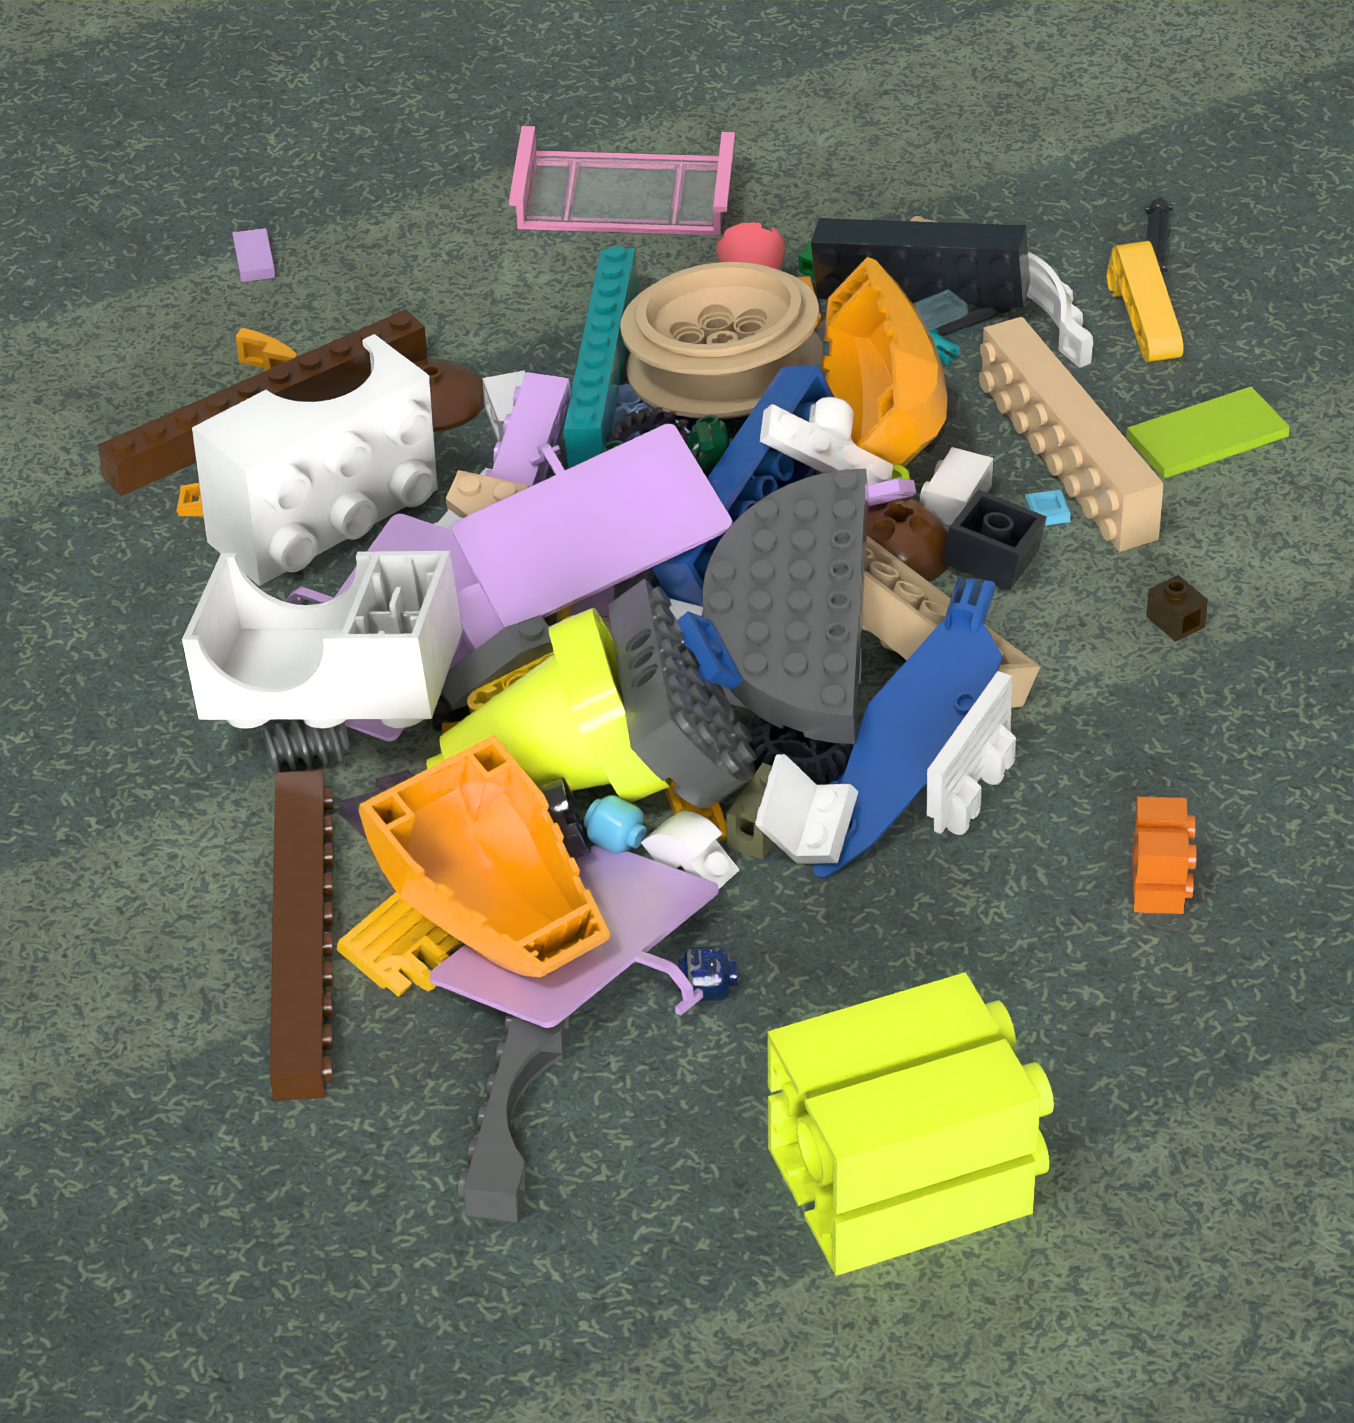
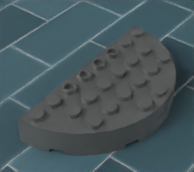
[703,468,869,744]
[608,579,757,809]

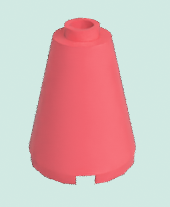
[716,222,786,271]

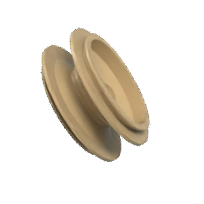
[620,262,824,420]

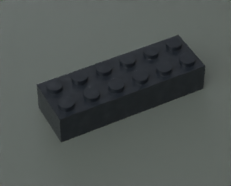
[811,218,1030,308]

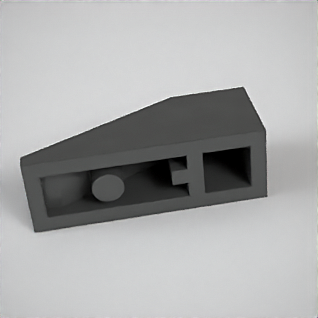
[441,615,554,711]

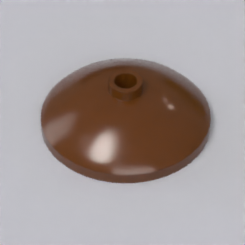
[413,359,484,432]

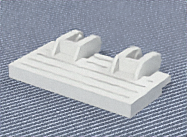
[927,671,1016,835]

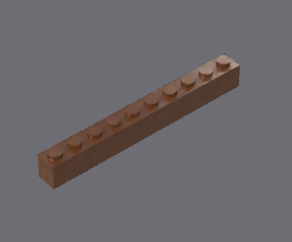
[98,309,427,496]
[270,770,334,1101]

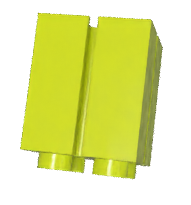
[768,972,1054,1276]

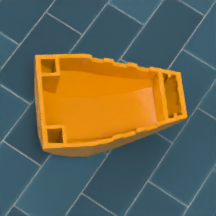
[816,257,947,475]
[358,735,610,977]

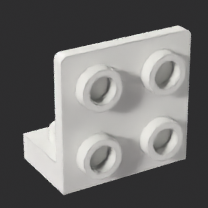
[756,754,858,864]

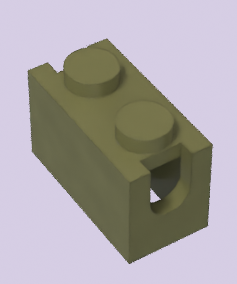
[727,763,775,860]

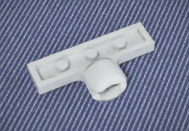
[760,397,893,485]

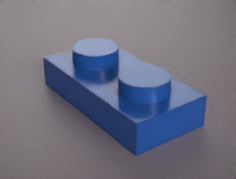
[677,611,744,690]

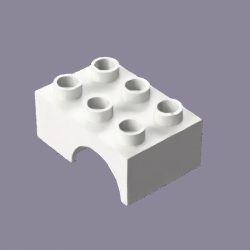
[192,334,438,586]
[182,551,463,728]

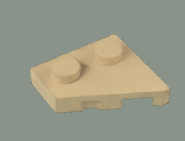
[446,470,530,518]

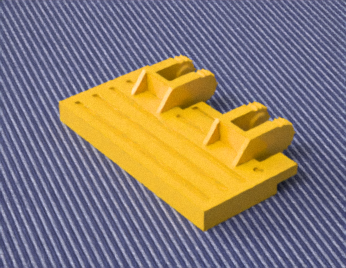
[336,891,462,997]

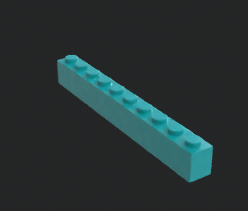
[564,246,639,468]

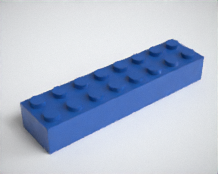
[651,364,835,607]

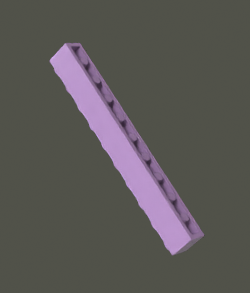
[449,372,571,670]

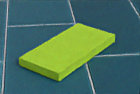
[1126,387,1290,479]

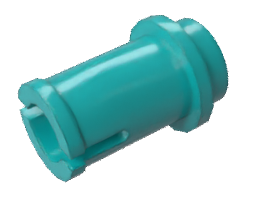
[926,326,960,365]

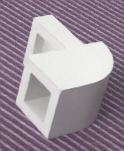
[641,811,739,889]

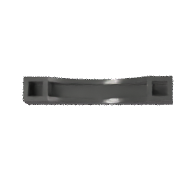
[458,1013,571,1222]

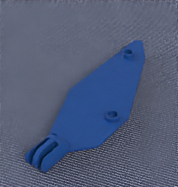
[813,577,1003,879]

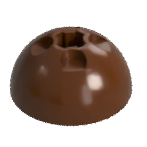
[867,498,949,582]

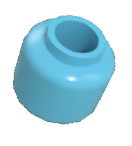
[584,795,647,853]

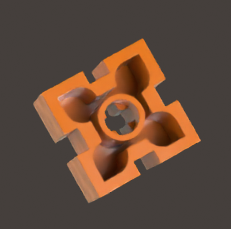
[1132,796,1196,914]

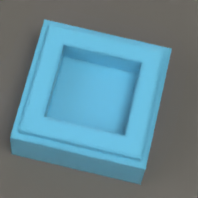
[1025,490,1071,525]

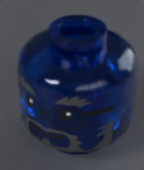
[677,947,738,1002]

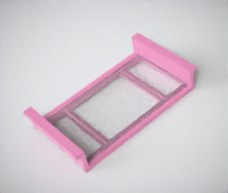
[509,126,735,235]

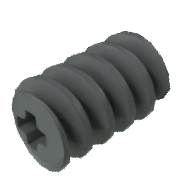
[263,720,349,773]

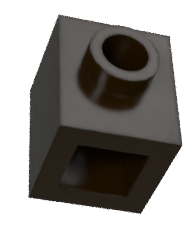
[1146,575,1208,642]

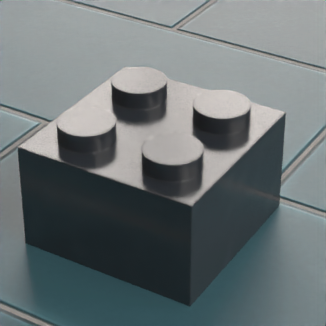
[941,489,1047,590]

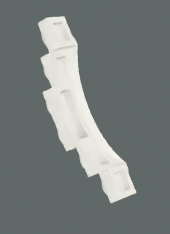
[1027,252,1093,368]

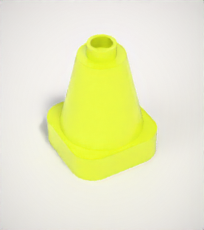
[426,608,671,803]

